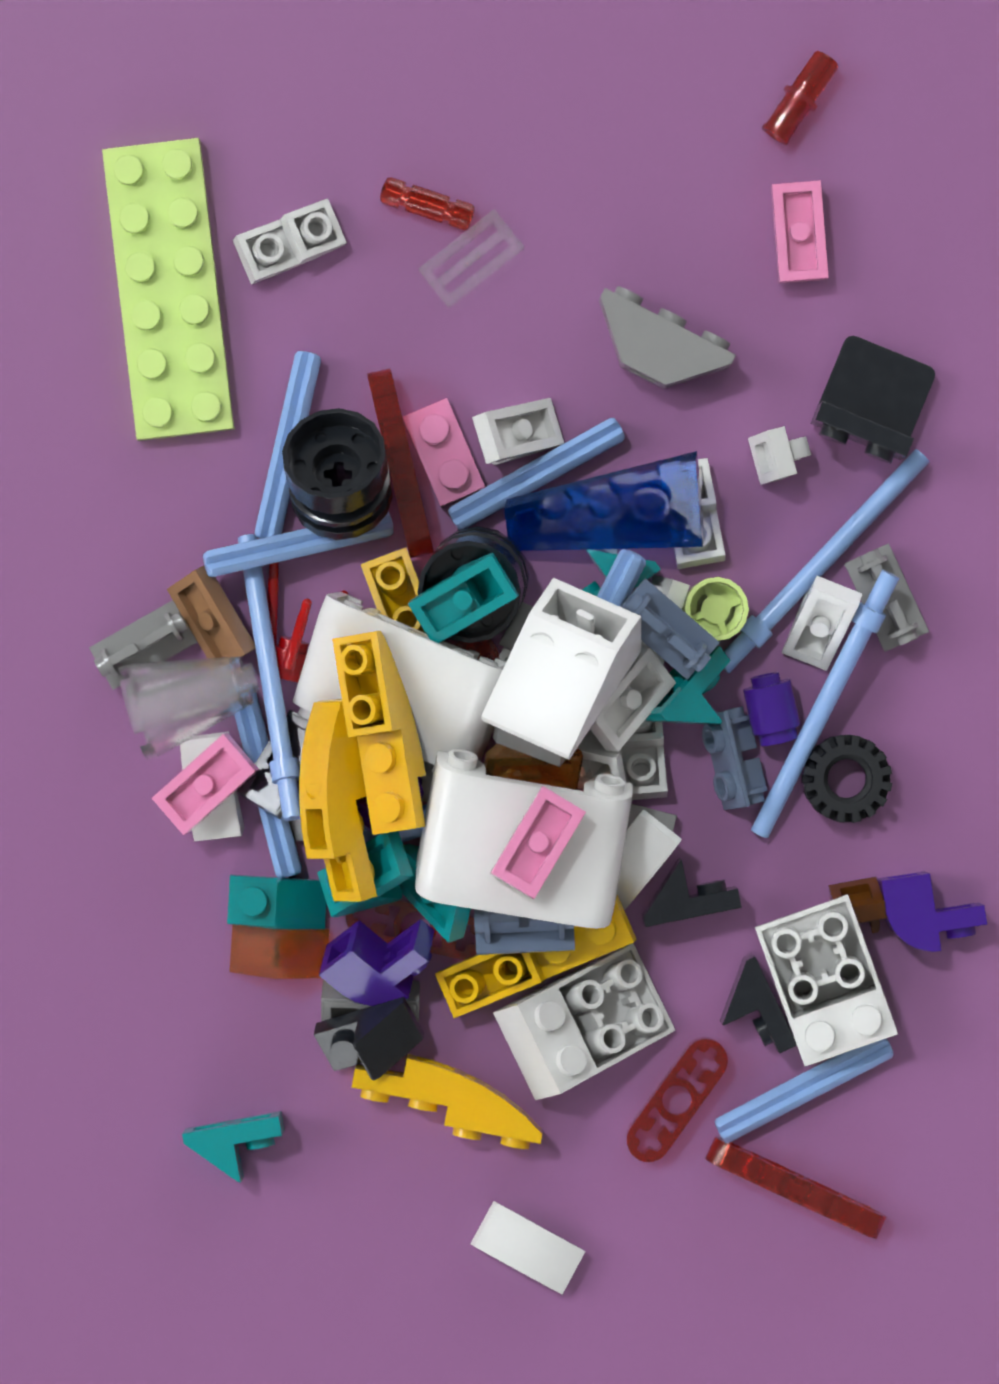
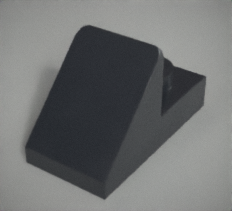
[642,858,742,927]
[720,953,797,1054]
[313,997,424,1081]

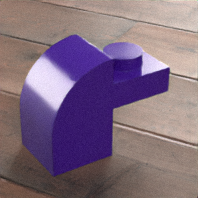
[877,871,987,952]
[319,919,435,1006]

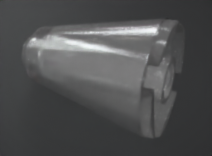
[119,656,260,760]

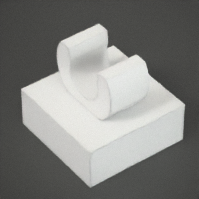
[748,426,811,485]

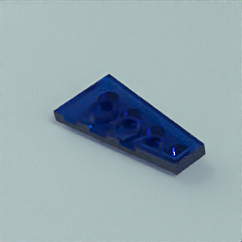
[504,451,705,551]

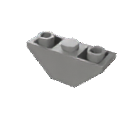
[599,286,736,389]

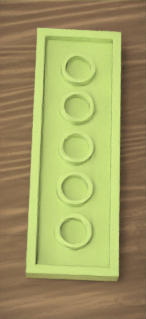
[102,138,235,441]

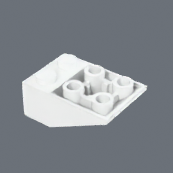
[481,578,641,760]
[755,894,898,1066]
[493,943,676,1100]

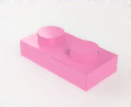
[771,180,829,284]
[402,398,485,507]
[152,732,260,835]
[490,786,586,899]

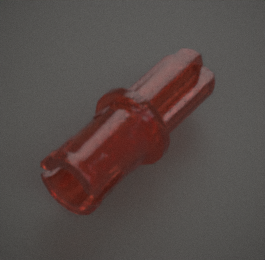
[761,51,838,146]

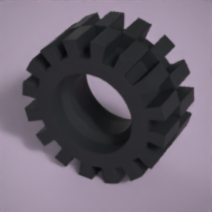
[801,735,892,823]

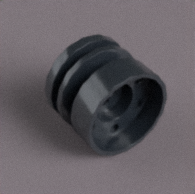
[282,408,393,540]
[417,526,529,643]

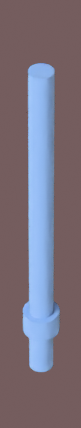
[724,449,930,674]
[238,534,301,821]
[751,570,900,838]

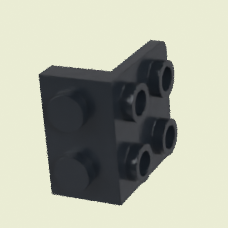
[810,336,935,464]

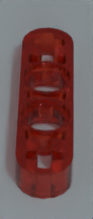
[367,368,434,558]
[705,1136,887,1239]

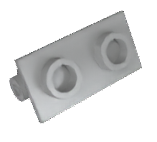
[844,543,929,652]
[89,600,197,690]

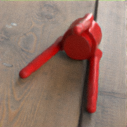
[267,562,349,683]

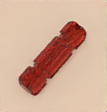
[380,177,475,230]

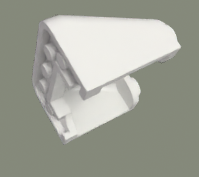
[293,592,506,772]
[415,749,633,929]

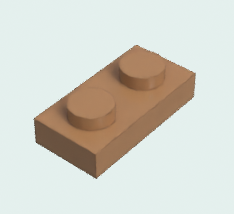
[167,565,255,673]

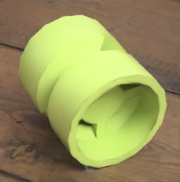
[682,577,749,641]

